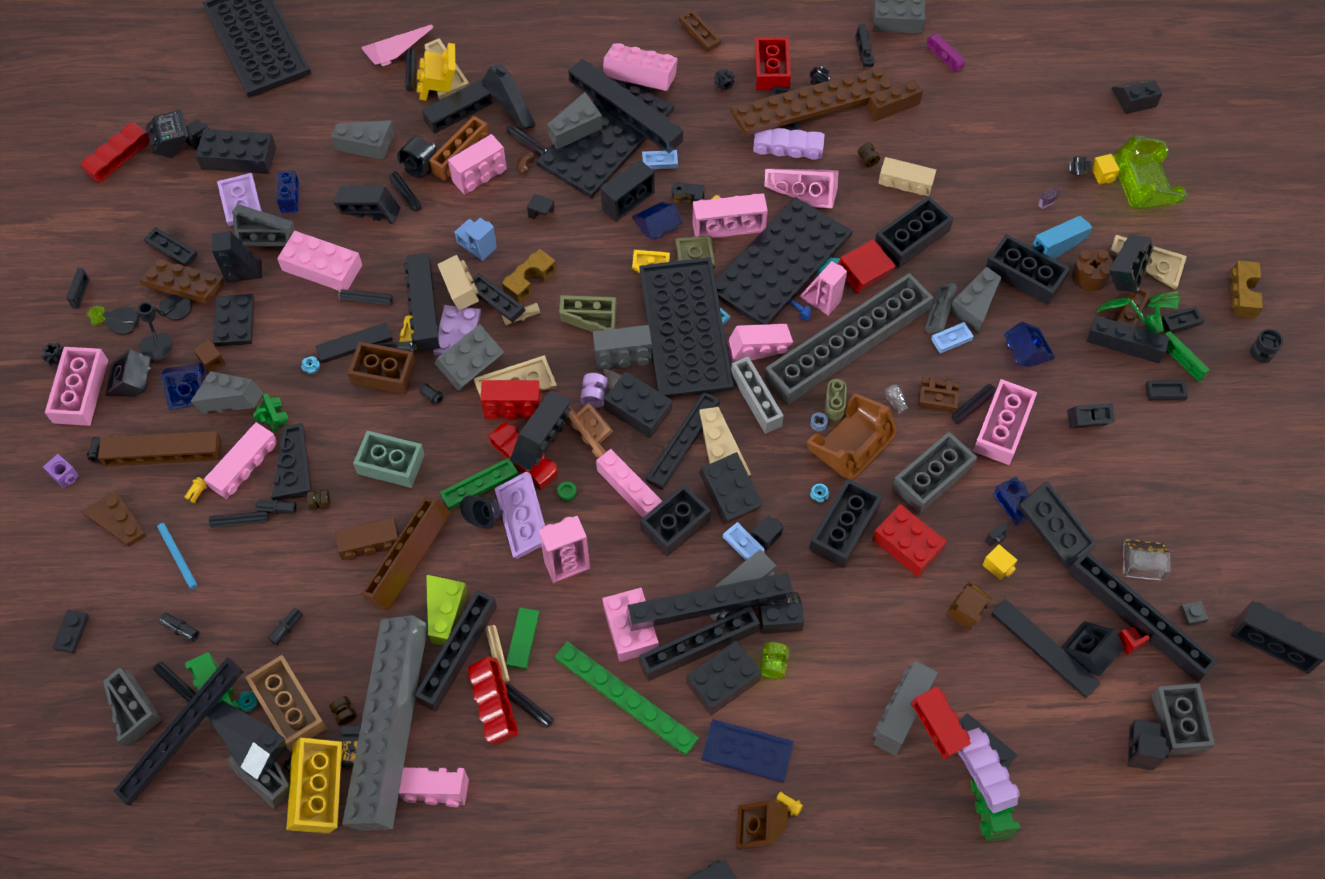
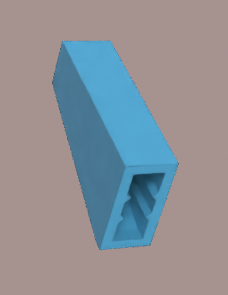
[1032,216,1092,259]

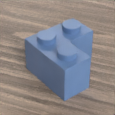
[454,218,497,261]

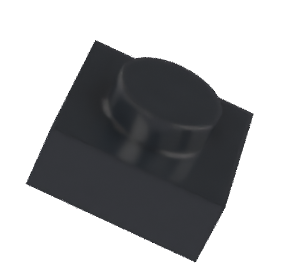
[985,523,1008,547]

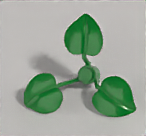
[1097,291,1181,333]

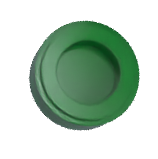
[557,481,577,502]

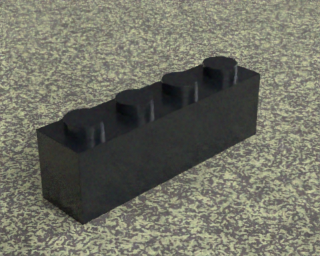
[422,80,493,134]
[1086,316,1169,363]

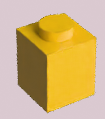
[1091,154,1120,184]
[982,545,1017,581]

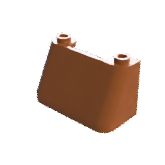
[806,393,897,480]

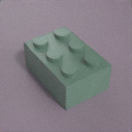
[353,431,425,488]

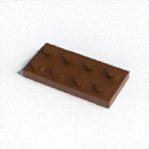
[139,258,224,304]

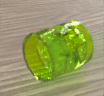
[759,642,790,679]

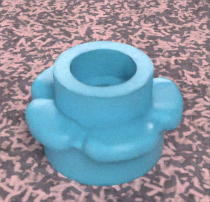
[301,356,320,374]
[810,484,829,502]

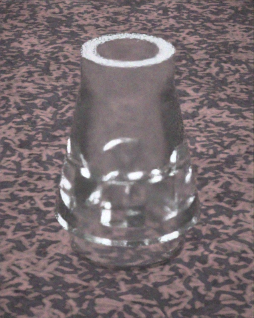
[884,384,908,413]

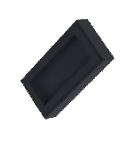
[66,268,90,309]
[1145,381,1188,401]

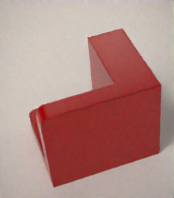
[1118,627,1150,656]

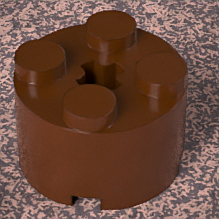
[1072,249,1113,291]
[946,582,993,630]

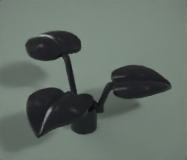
[103,295,191,361]

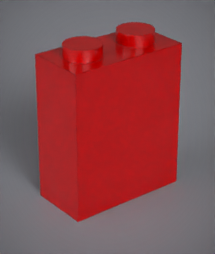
[837,239,895,294]

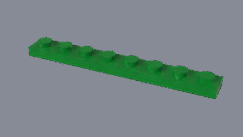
[555,641,699,756]

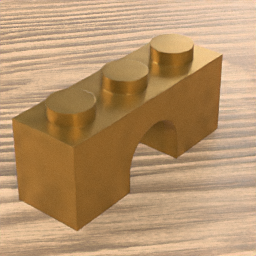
[502,249,557,304]
[1230,260,1263,318]

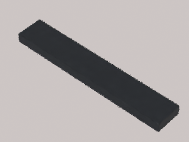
[646,392,720,490]
[991,599,1100,699]

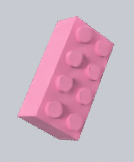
[603,43,678,91]
[692,193,768,238]
[277,231,362,291]
[45,347,108,426]
[973,379,1037,465]
[539,516,590,583]

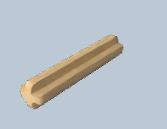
[485,625,510,683]

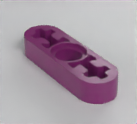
[927,33,965,72]

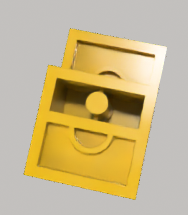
[417,43,455,101]

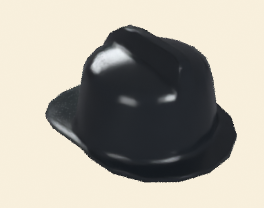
[460,495,503,529]

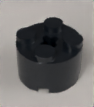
[397,135,437,178]

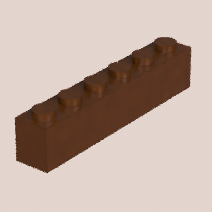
[98,430,222,467]
[360,497,451,611]

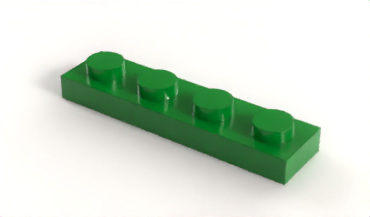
[440,458,518,511]

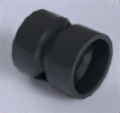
[1250,329,1283,363]

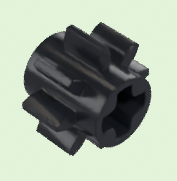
[809,65,830,85]
[714,69,735,90]
[1069,156,1091,175]
[42,342,64,366]

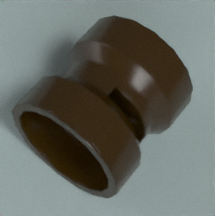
[857,143,881,167]
[307,489,331,510]
[329,696,357,726]

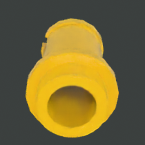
[184,477,207,503]
[775,792,803,816]

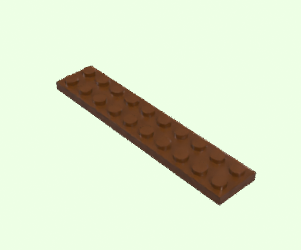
[730,67,894,136]

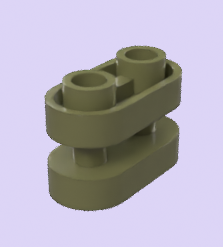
[825,379,847,423]

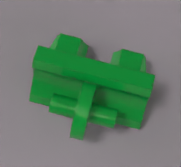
[253,393,288,432]

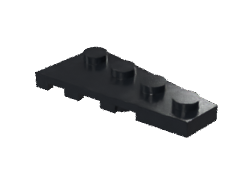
[271,423,312,501]

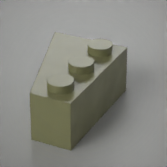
[559,295,617,332]

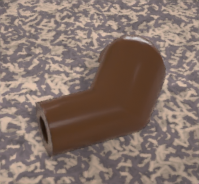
[517,151,535,174]

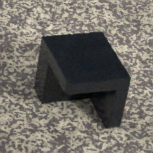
[527,194,555,219]

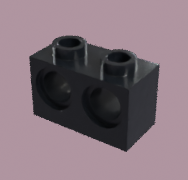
[1067,403,1115,428]

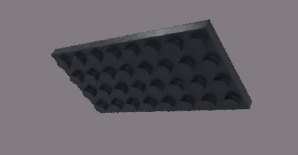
[202,0,311,97]
[537,79,674,199]
[715,197,853,325]
[639,257,734,398]

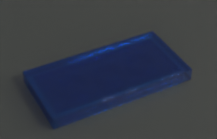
[701,719,794,783]

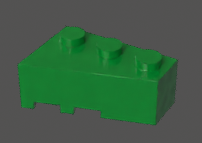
[185,652,241,712]
[970,777,1020,842]

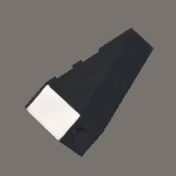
[482,64,536,130]
[207,700,287,781]

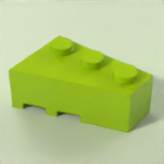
[426,575,468,646]

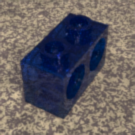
[276,170,300,213]
[993,476,1030,525]

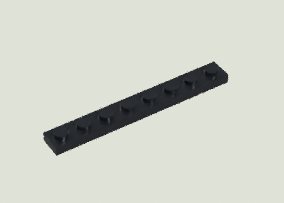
[114,657,244,806]

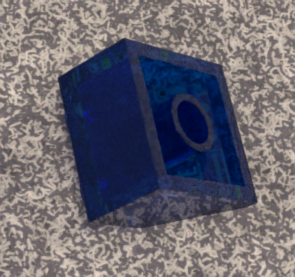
[632,201,683,239]
[1004,321,1056,367]
[160,363,206,410]

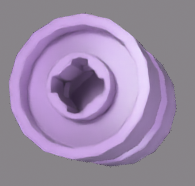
[580,373,607,408]

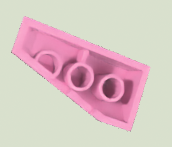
[362,25,433,66]
[765,169,838,208]

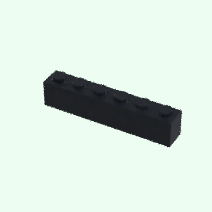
[404,253,440,352]
[415,590,497,712]
[639,606,760,682]

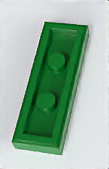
[1164,331,1210,382]
[506,607,540,670]

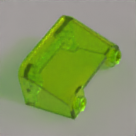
[1113,135,1188,209]

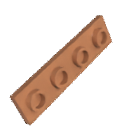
[568,403,613,458]

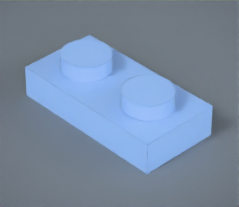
[642,150,678,169]
[931,322,974,354]
[723,522,765,560]

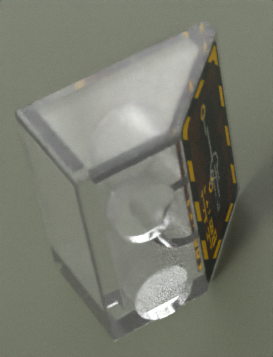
[1123,539,1171,581]

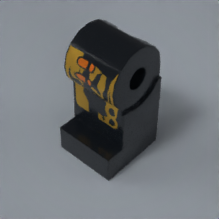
[671,182,705,204]
[341,725,361,768]

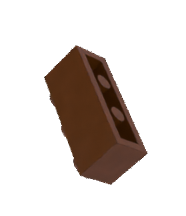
[867,79,923,121]
[335,518,399,560]

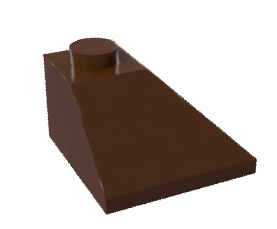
[736,800,788,850]

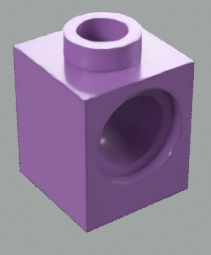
[43,454,79,489]

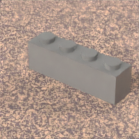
[731,356,784,434]

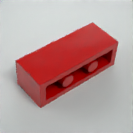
[911,686,971,760]

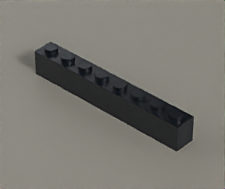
[568,59,683,153]
[1068,551,1218,683]
[626,572,793,631]

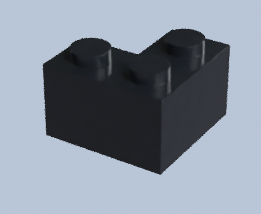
[1127,719,1169,771]

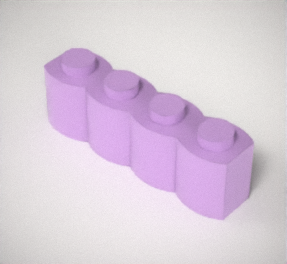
[753,128,825,160]
[958,728,1020,813]

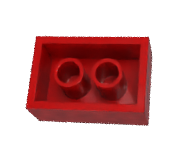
[754,37,791,90]
[480,380,542,420]
[872,504,947,577]

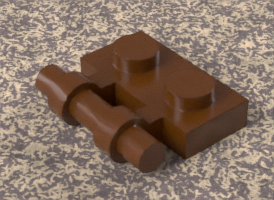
[918,376,960,412]

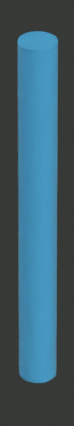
[157,523,198,590]

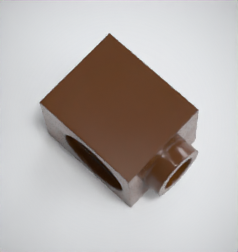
[193,340,225,372]

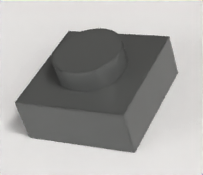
[1180,601,1209,626]

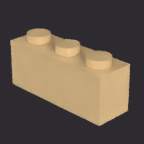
[878,157,936,196]
[437,255,479,311]

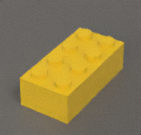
[286,738,342,833]

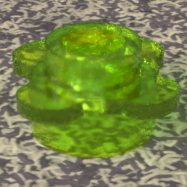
[87,306,105,325]

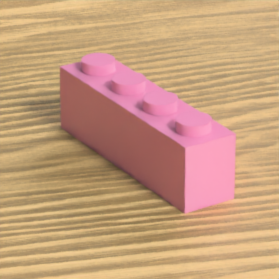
[204,422,278,499]
[596,449,663,518]

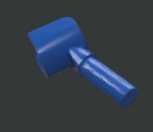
[791,300,811,321]

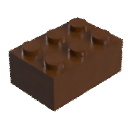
[348,342,416,395]

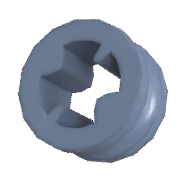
[810,412,828,432]

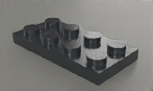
[1017,481,1097,568]

